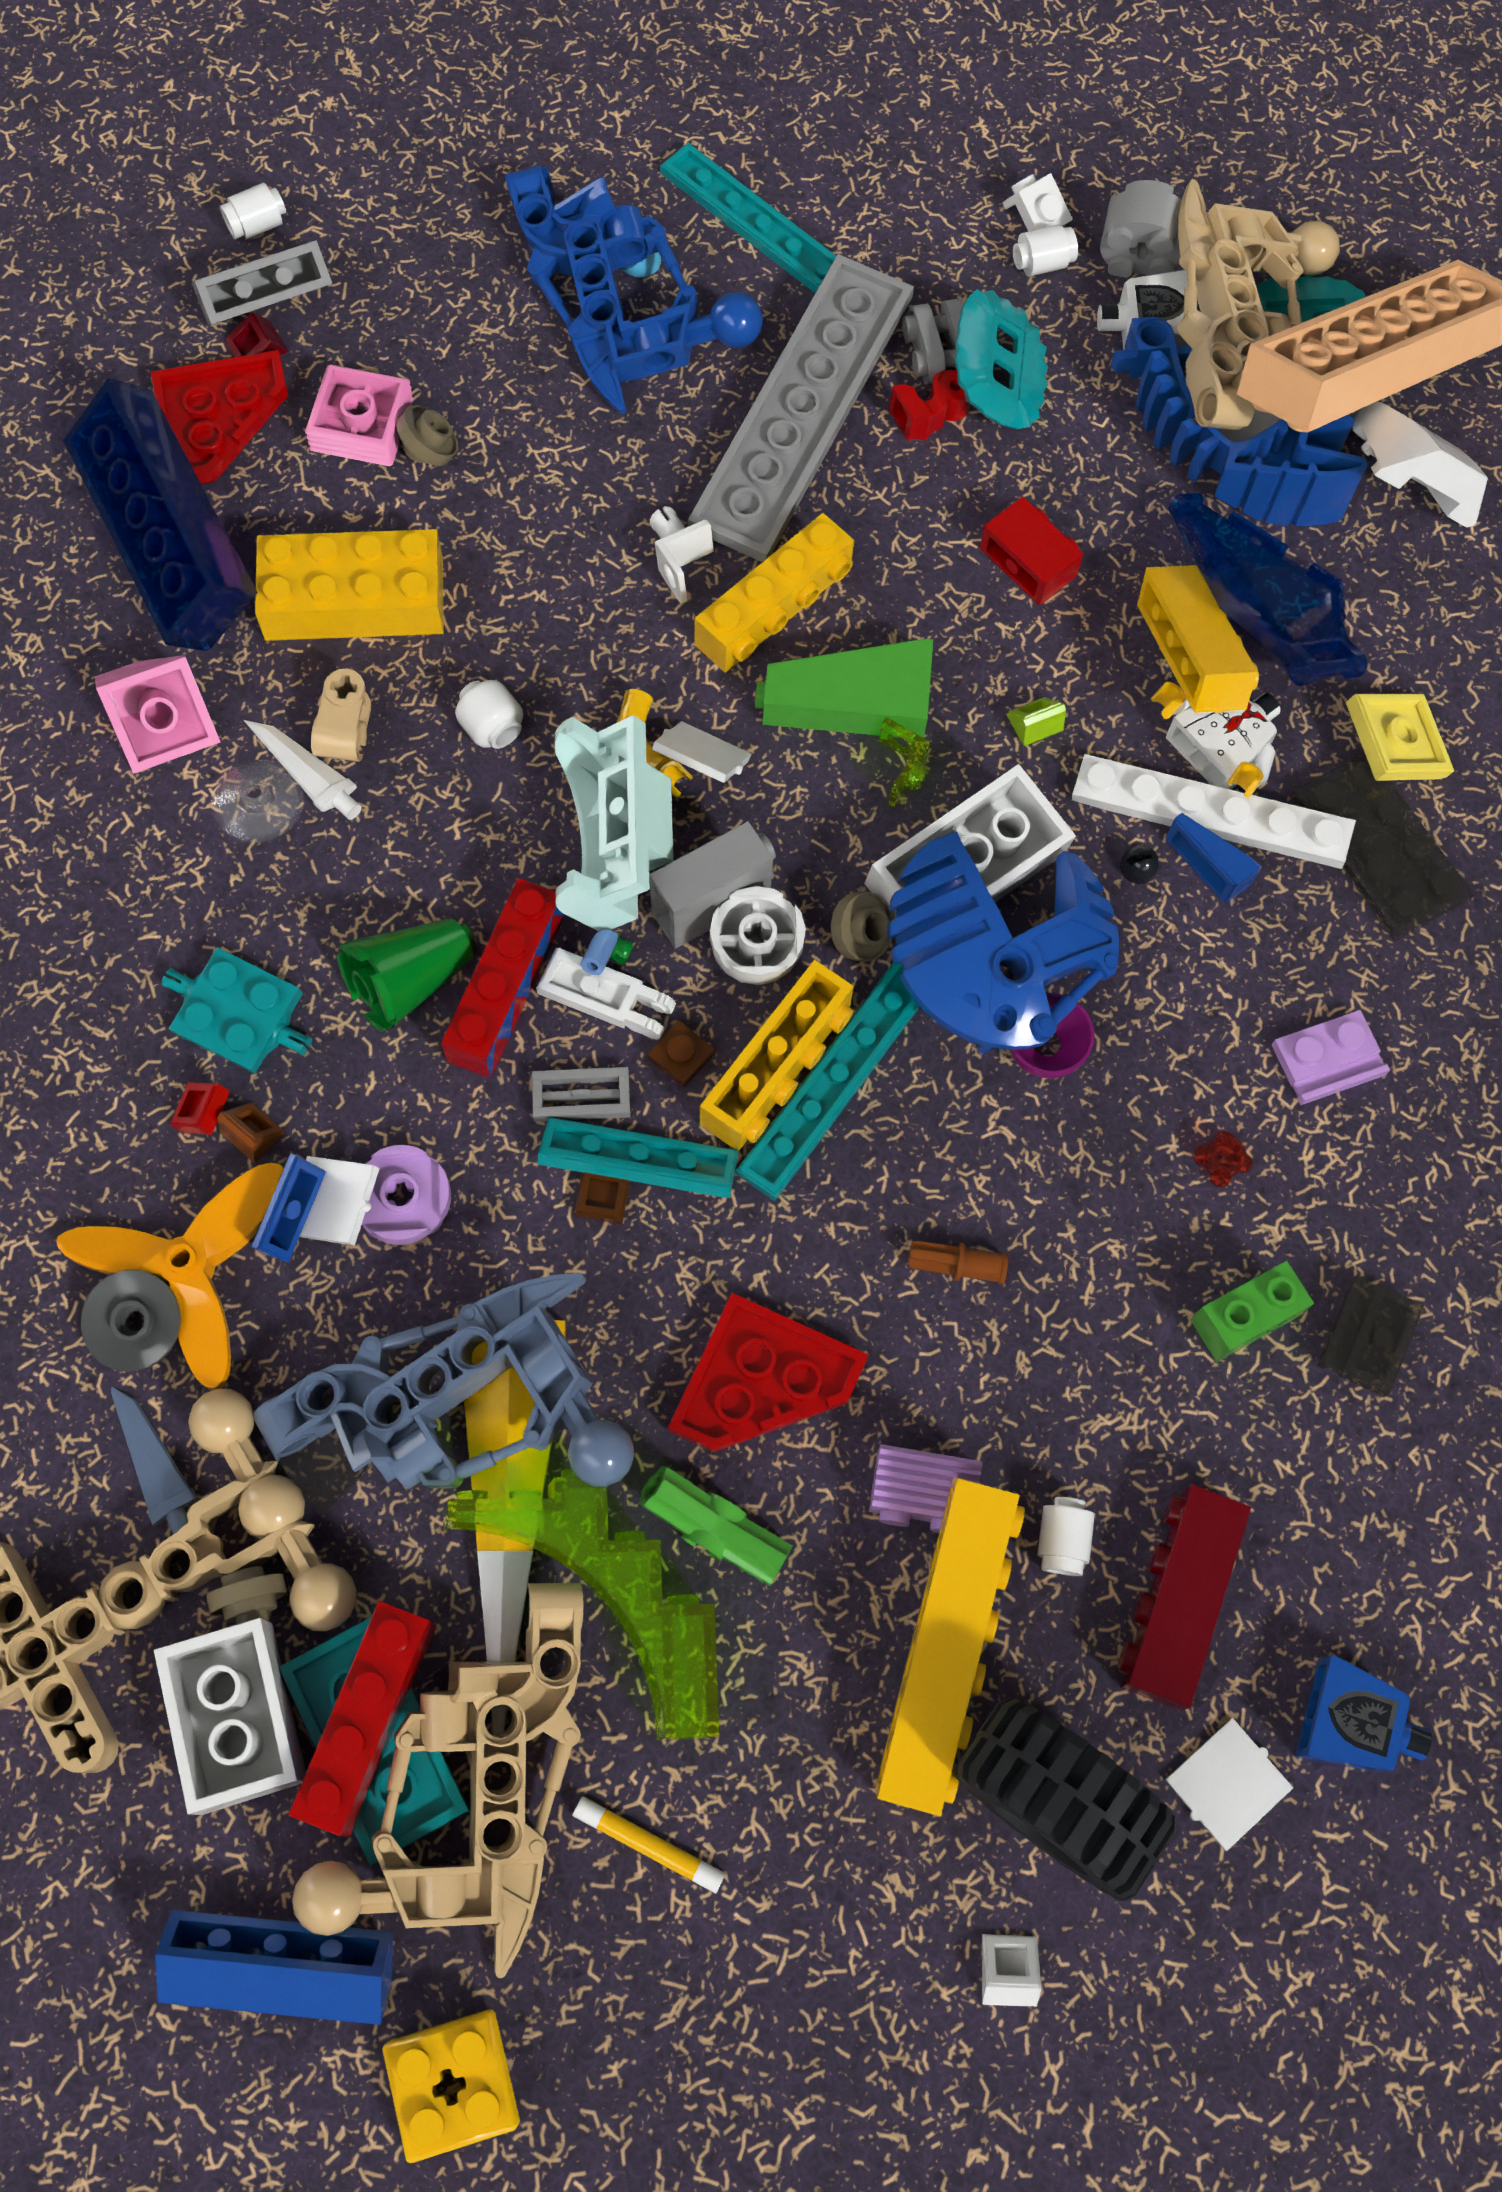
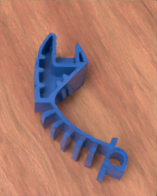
[1111,317,1368,526]

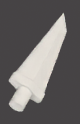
[244,720,361,820]

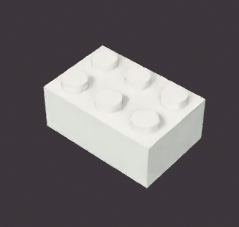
[154,1618,306,1815]

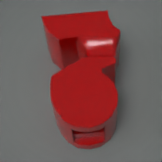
[888,370,971,441]

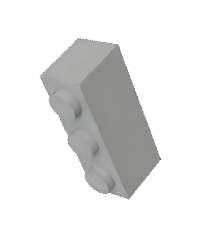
[192,240,332,326]

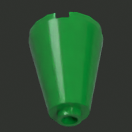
[337,919,476,1032]

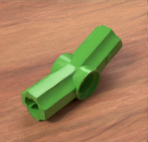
[639,1466,793,1586]

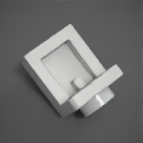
[1002,173,1073,232]

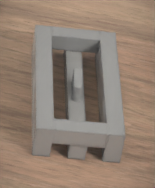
[532,1067,630,1122]

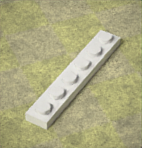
[1072,754,1356,869]

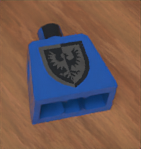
[1295,1655,1432,1772]

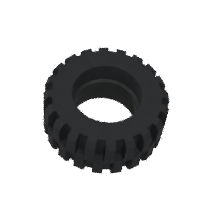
[956,1698,1176,1902]

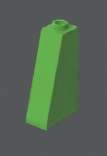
[755,639,933,739]

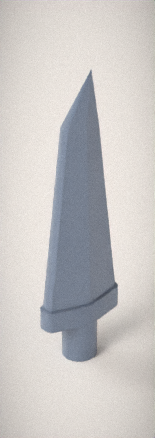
[111,1387,198,1534]

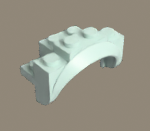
[555,715,673,931]

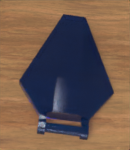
[1168,493,1368,686]

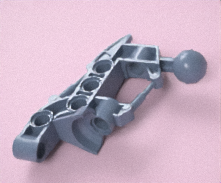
[253,1273,634,1489]

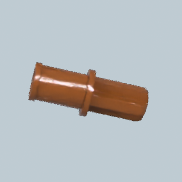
[908,1240,1009,1284]

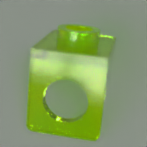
[879,717,930,807]

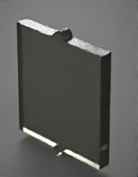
[263,1393,374,1516]

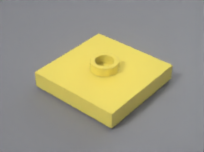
[1346,694,1454,781]

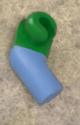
[581,929,633,975]

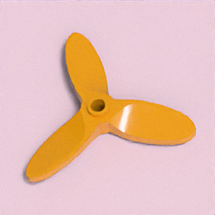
[56,1163,284,1391]

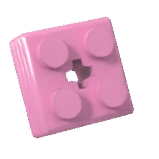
[305,364,414,466]

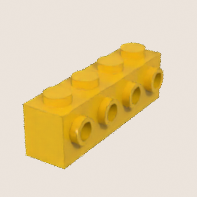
[695,513,854,673]
[1137,565,1259,713]
[700,959,854,1151]

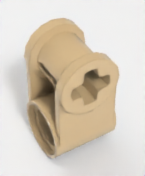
[311,668,371,762]

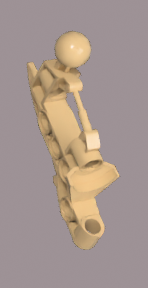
[1177,179,1340,430]
[292,1583,583,1978]

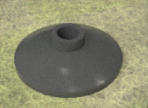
[81,1270,181,1372]

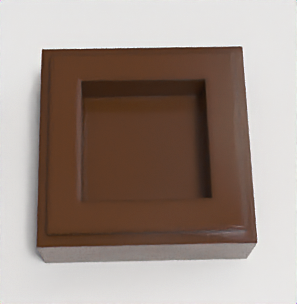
[574,1172,631,1225]

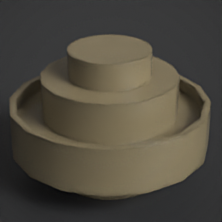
[397,405,458,467]
[830,892,893,962]
[206,1566,287,1625]

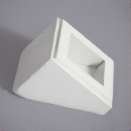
[982,1934,1042,2007]

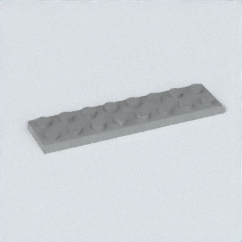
[688,254,914,562]

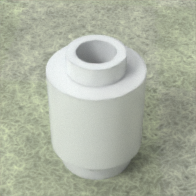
[220,182,286,240]
[1013,225,1078,277]
[1037,1497,1095,1576]

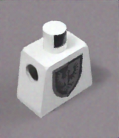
[1097,270,1189,350]

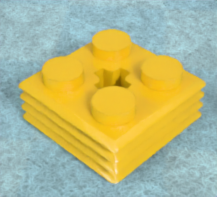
[382,2009,520,2163]

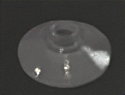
[212,759,304,842]

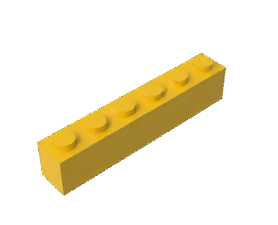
[875,1477,1025,1817]

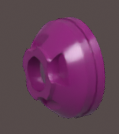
[1009,992,1095,1079]

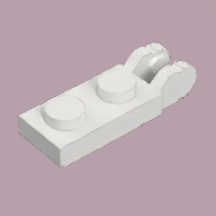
[536,948,676,1040]

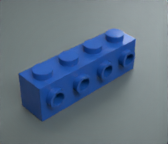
[155,1910,393,2025]

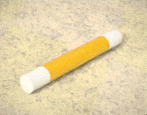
[572,1796,726,1894]

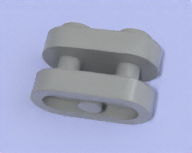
[902,298,964,385]

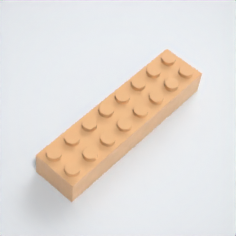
[1237,260,1502,433]

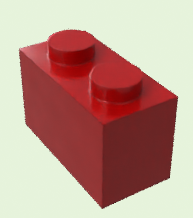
[980,496,1084,606]

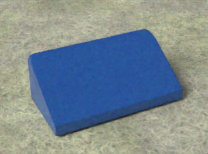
[251,1153,326,1263]

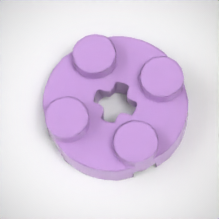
[362,1145,451,1245]

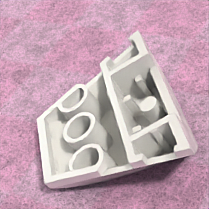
[1349,401,1488,527]

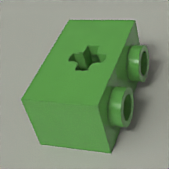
[1190,1261,1314,1362]

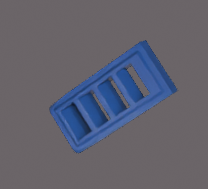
[1166,813,1262,903]

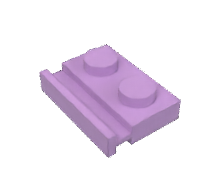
[1272,1010,1390,1106]

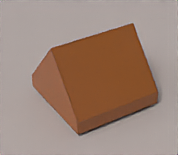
[218,1103,285,1164]

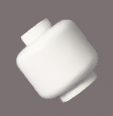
[455,680,523,749]

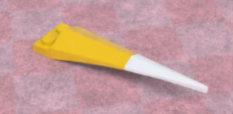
[464,1320,566,1734]

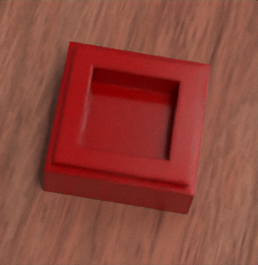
[170,1082,230,1135]

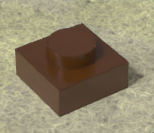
[647,1020,715,1088]

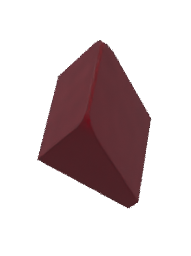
[225,311,289,357]

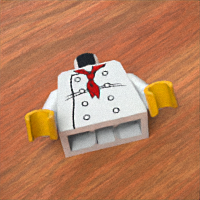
[1150,682,1280,799]

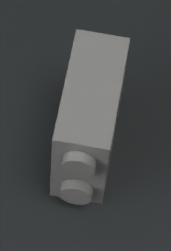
[649,821,776,949]

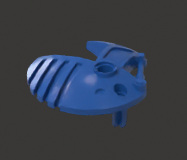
[887,831,1119,1053]

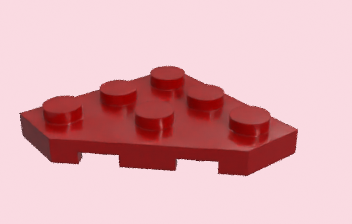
[151,350,288,489]
[667,1293,869,1453]

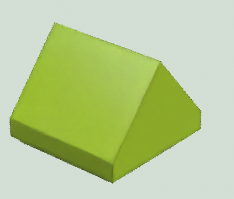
[1006,697,1066,746]

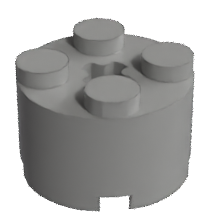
[1100,180,1182,278]

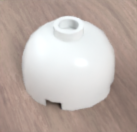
[710,886,806,985]

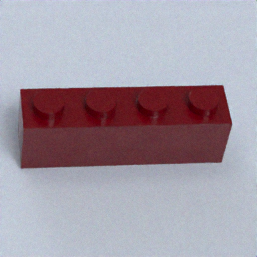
[1117,1484,1251,1711]

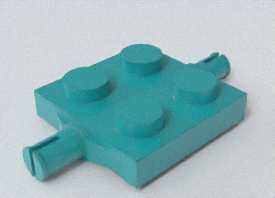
[162,947,312,1074]

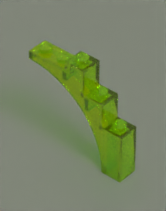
[443,1469,719,1741]

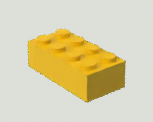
[255,529,444,641]

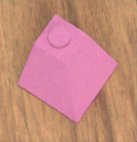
[95,655,220,774]

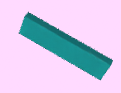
[538,1117,739,1199]

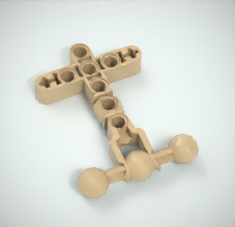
[0,1389,357,1773]

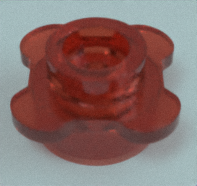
[1194,1131,1252,1187]

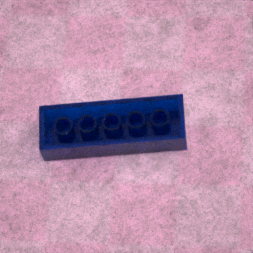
[63,378,258,651]

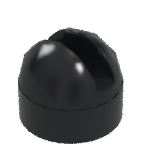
[1120,845,1159,884]

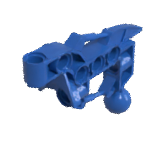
[505,164,763,414]

